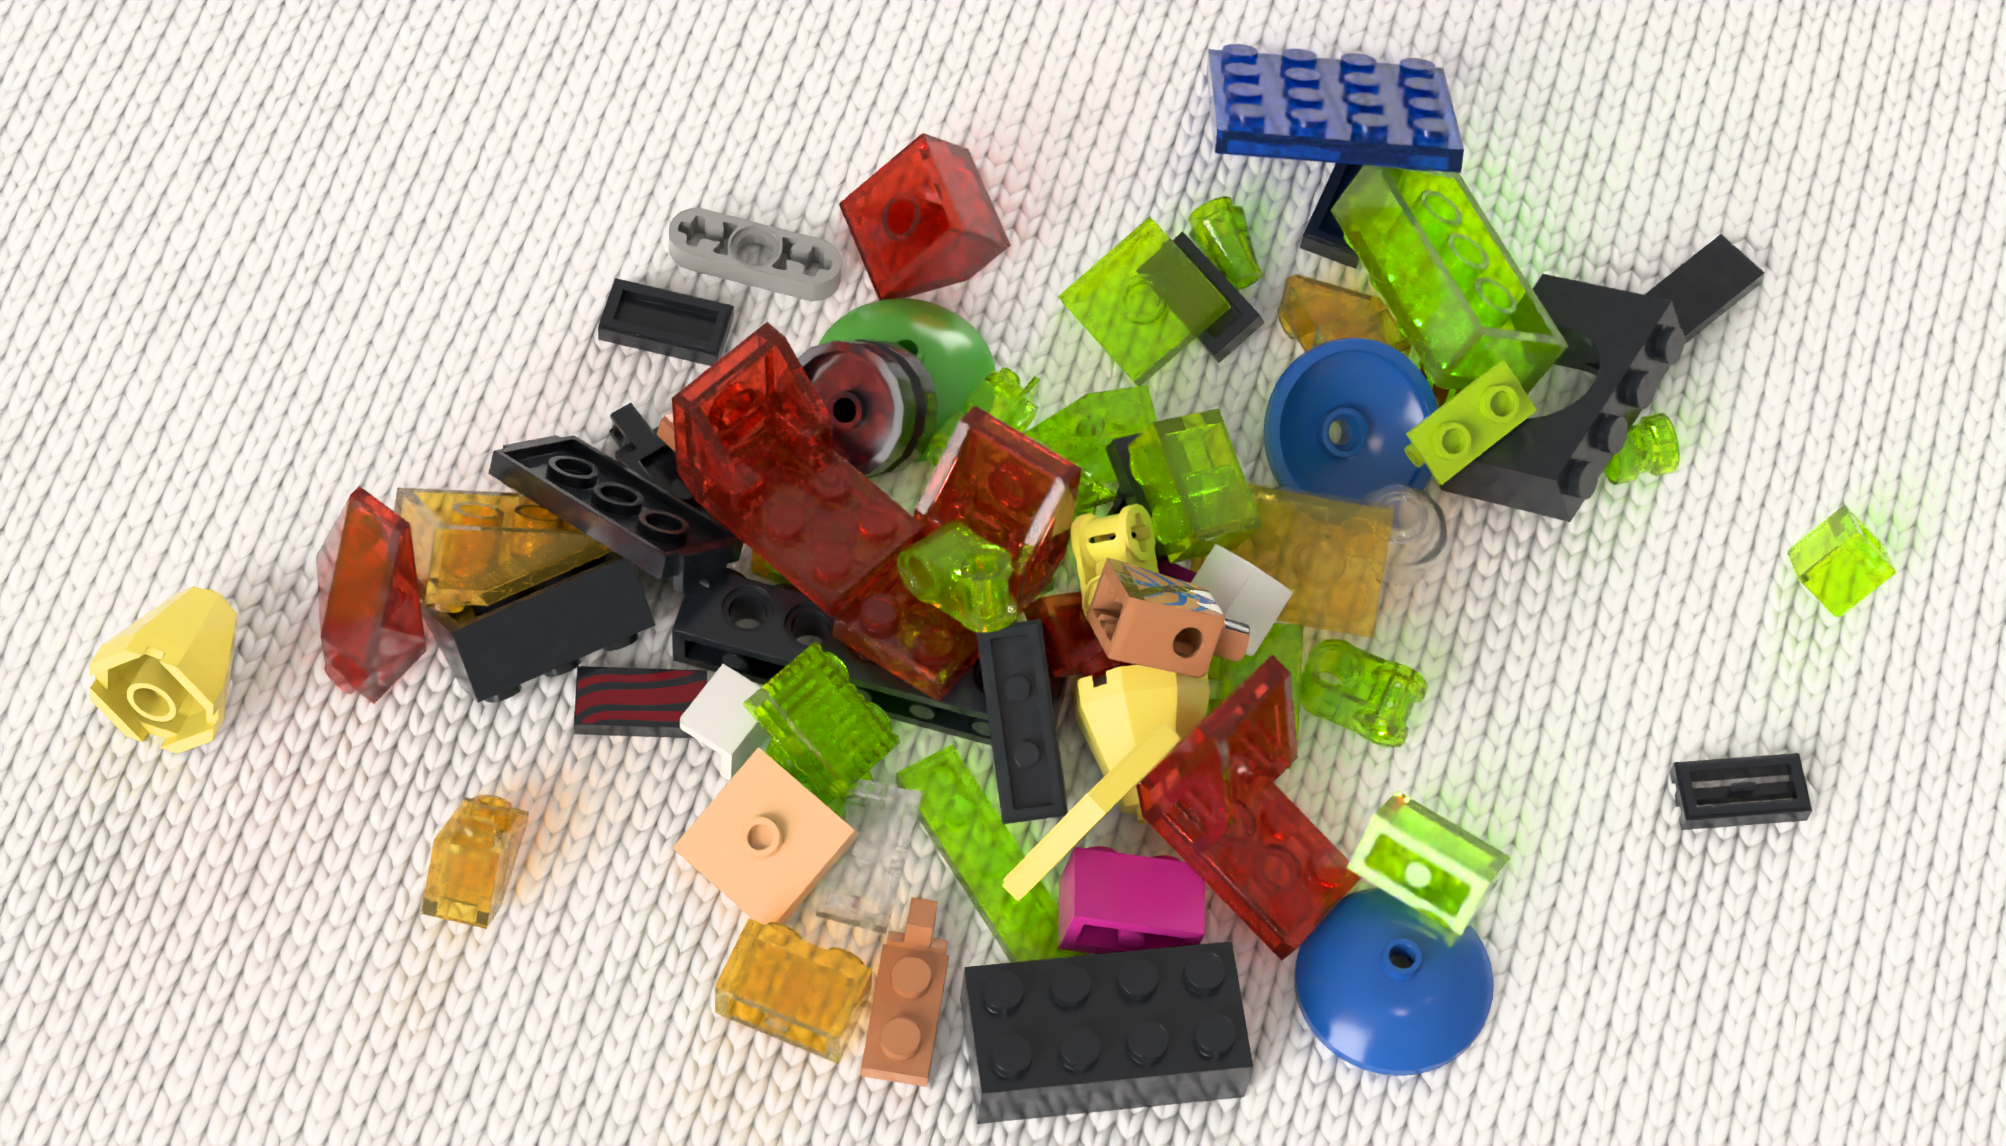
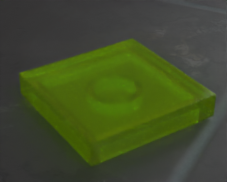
[1058,216,1231,388]

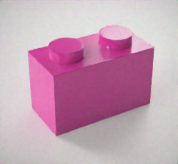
[1058,846,1205,954]

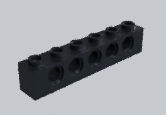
[672,568,1070,746]

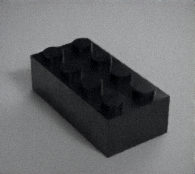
[960,941,1253,1124]

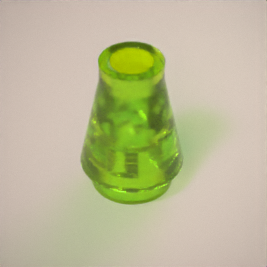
[1188,196,1263,290]

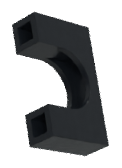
[1439,274,1685,522]

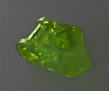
[897,520,1018,633]
[1297,638,1428,748]

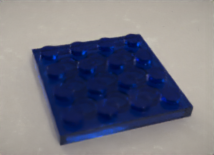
[1206,44,1464,173]

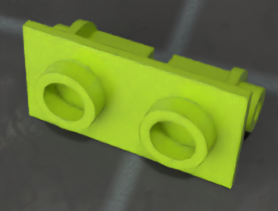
[1404,359,1537,485]

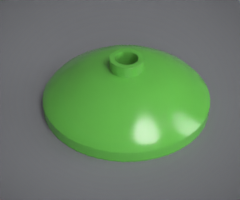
[818,298,996,462]

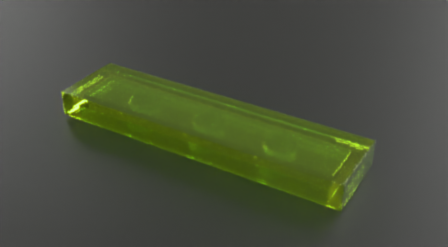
[895,744,1088,963]

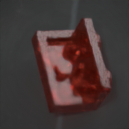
[1022,591,1136,680]

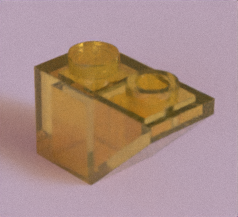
[1278,274,1412,357]
[421,795,529,929]

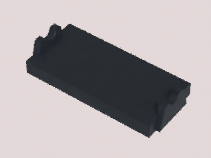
[488,435,745,595]

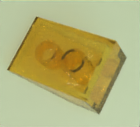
[1190,474,1395,638]
[387,487,613,612]

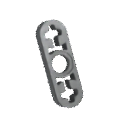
[669,208,842,301]

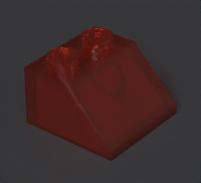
[839,133,1011,300]

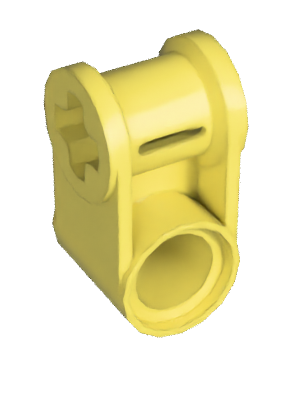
[1070,504,1159,622]

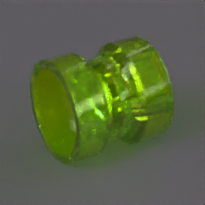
[1603,413,1680,485]

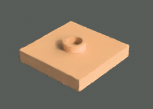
[672,747,860,936]

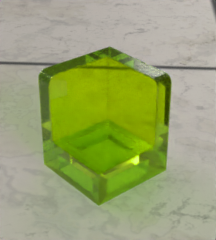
[1787,504,1897,617]

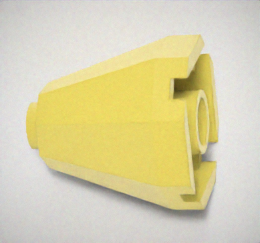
[89,586,237,754]
[1072,665,1210,824]

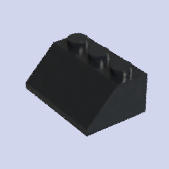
[418,533,655,703]

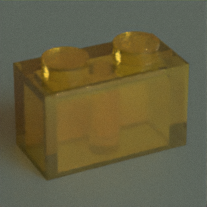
[715,918,873,1064]

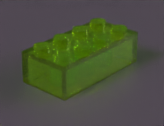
[1331,158,1568,395]

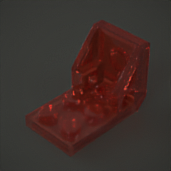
[672,322,924,618]
[832,405,1082,701]
[1136,654,1363,961]

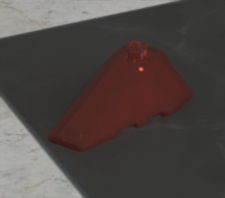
[316,486,426,704]

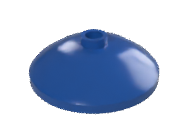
[1263,338,1438,527]
[1294,887,1494,1076]

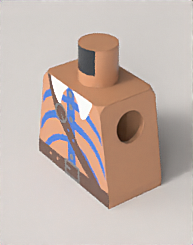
[1086,557,1250,678]

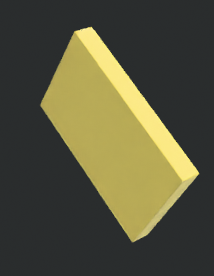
[1002,723,1181,902]

